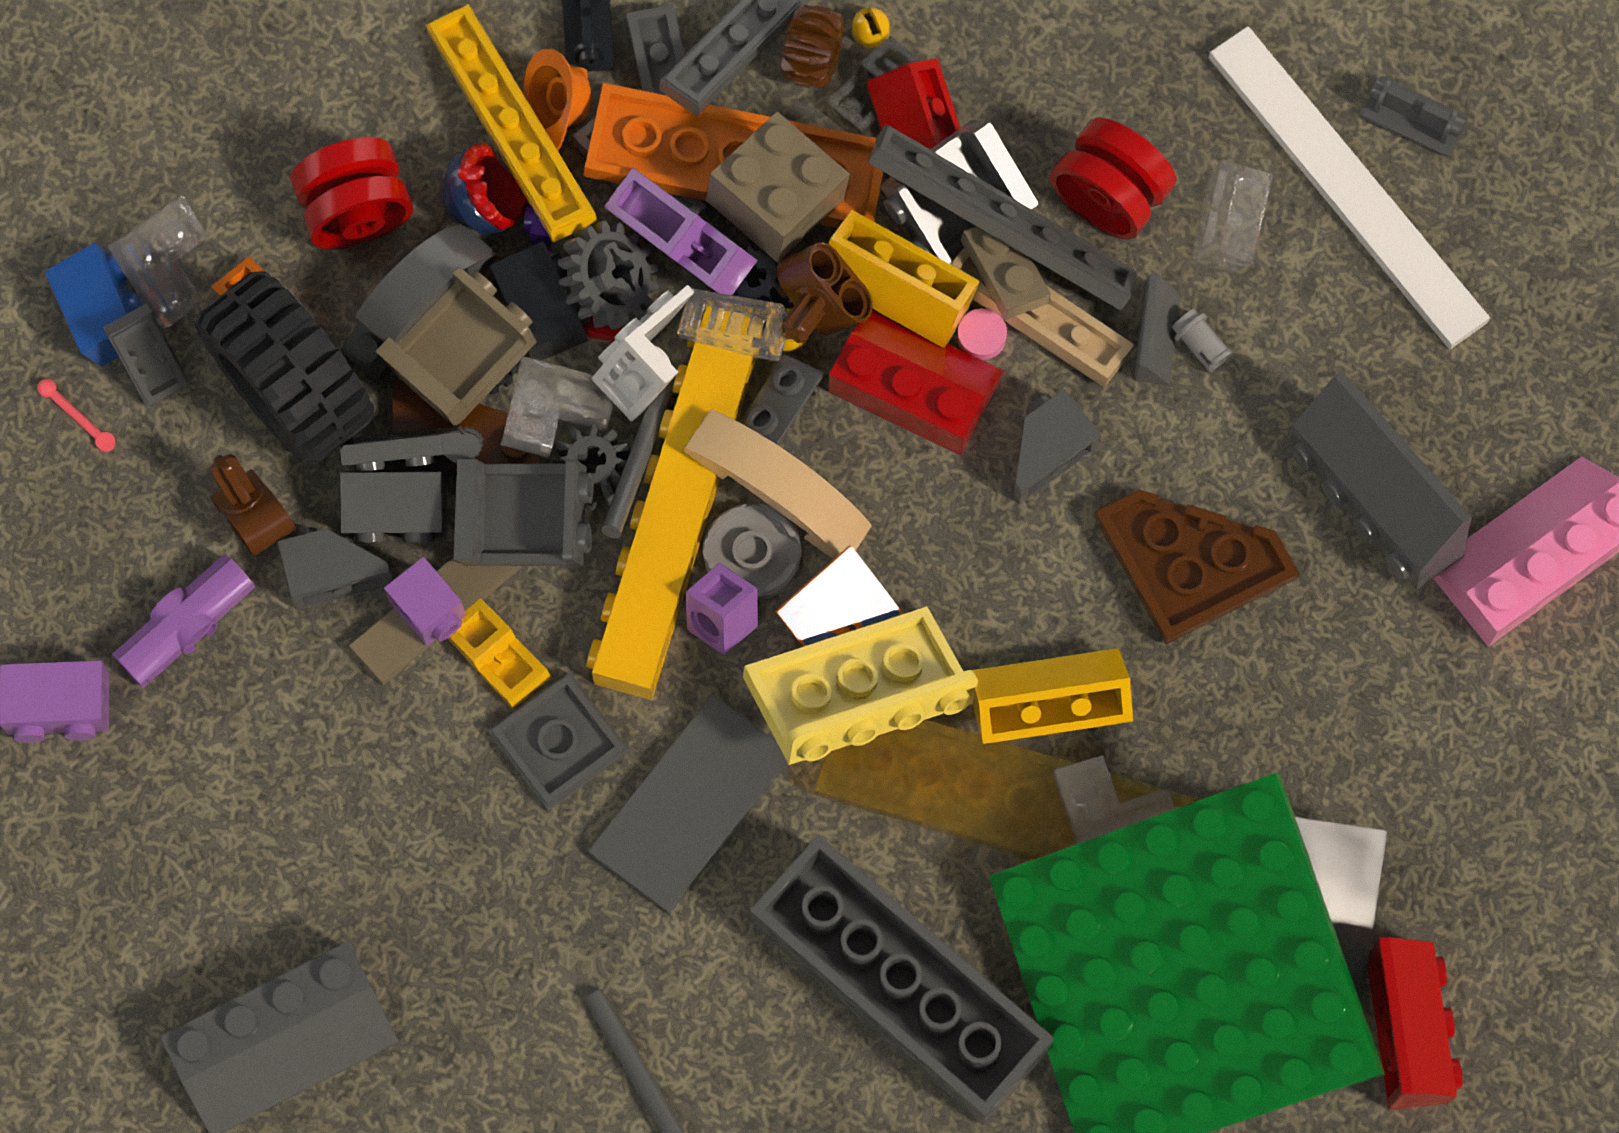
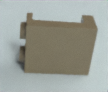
[375,266,537,427]

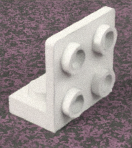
[591,285,695,422]

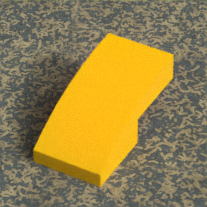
[448,598,552,710]

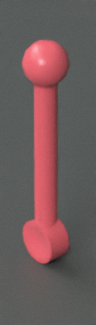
[37,379,116,452]

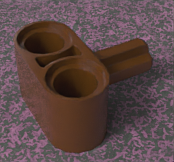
[777,242,872,343]
[209,454,296,557]

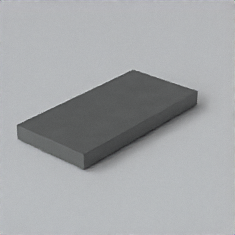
[588,694,788,915]

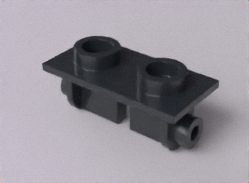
[562,0,614,72]

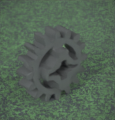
[558,220,659,330]

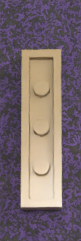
[952,247,1134,388]

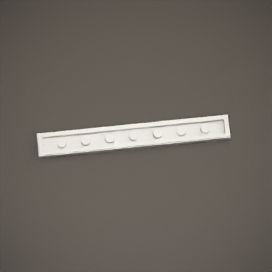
[1209,26,1490,350]

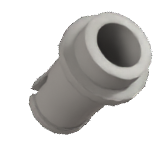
[1172,309,1233,373]

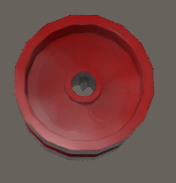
[1049,117,1177,240]
[289,137,414,250]

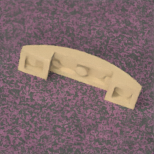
[682,409,872,559]

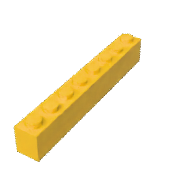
[586,305,764,700]

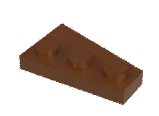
[391,378,542,476]

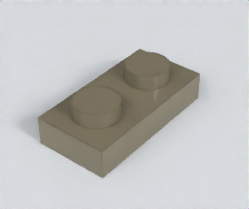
[961,226,1051,320]

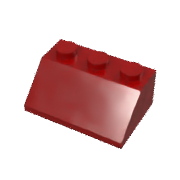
[829,309,1005,456]
[1367,937,1463,1110]

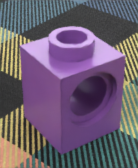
[384,557,466,646]
[686,562,758,656]

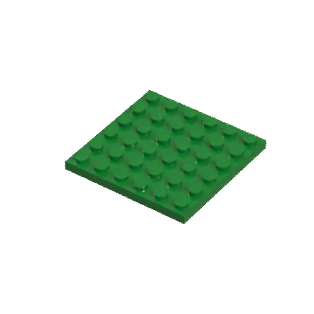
[989,773,1384,1133]

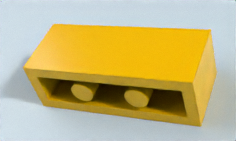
[828,210,980,348]
[972,648,1133,744]

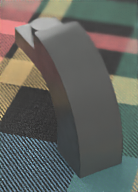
[341,224,498,381]

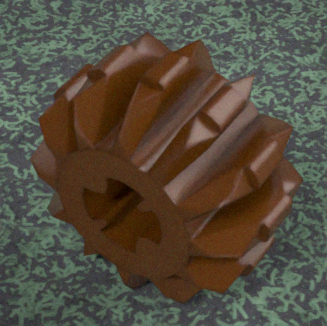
[780,5,845,88]

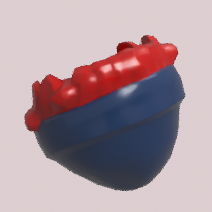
[441,142,527,235]

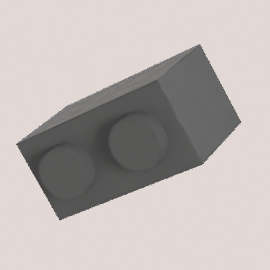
[340,470,446,542]

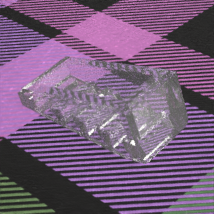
[677,288,789,361]

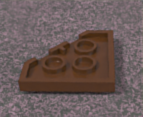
[1094,489,1300,645]

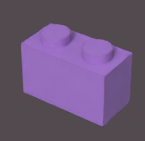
[0,661,109,743]

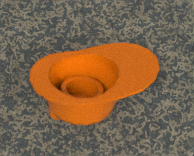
[523,49,592,151]

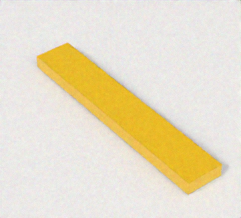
[426,4,597,243]

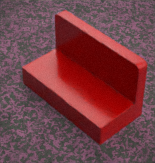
[867,58,961,149]

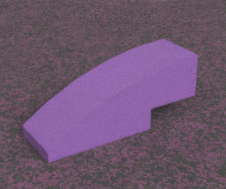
[604,168,758,300]

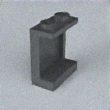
[880,120,1039,265]
[454,459,593,566]

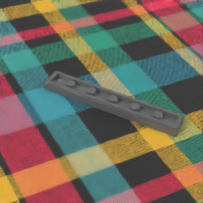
[868,124,1137,310]

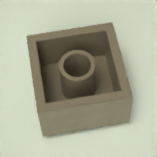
[706,111,850,263]

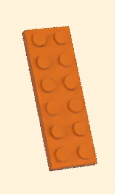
[584,83,883,228]

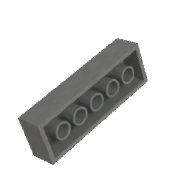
[750,834,1054,1126]

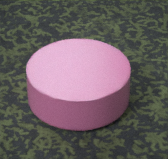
[957,309,1007,360]

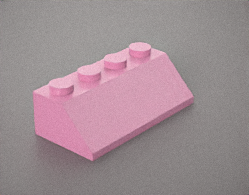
[1433,456,1619,647]

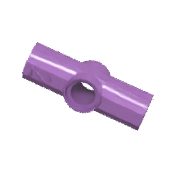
[112,554,256,688]

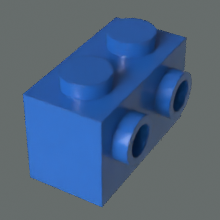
[45,242,144,367]

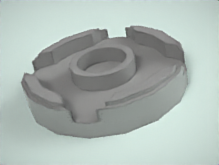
[702,504,802,601]

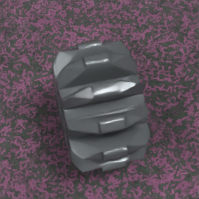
[550,423,631,511]

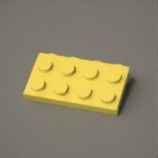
[743,607,978,765]

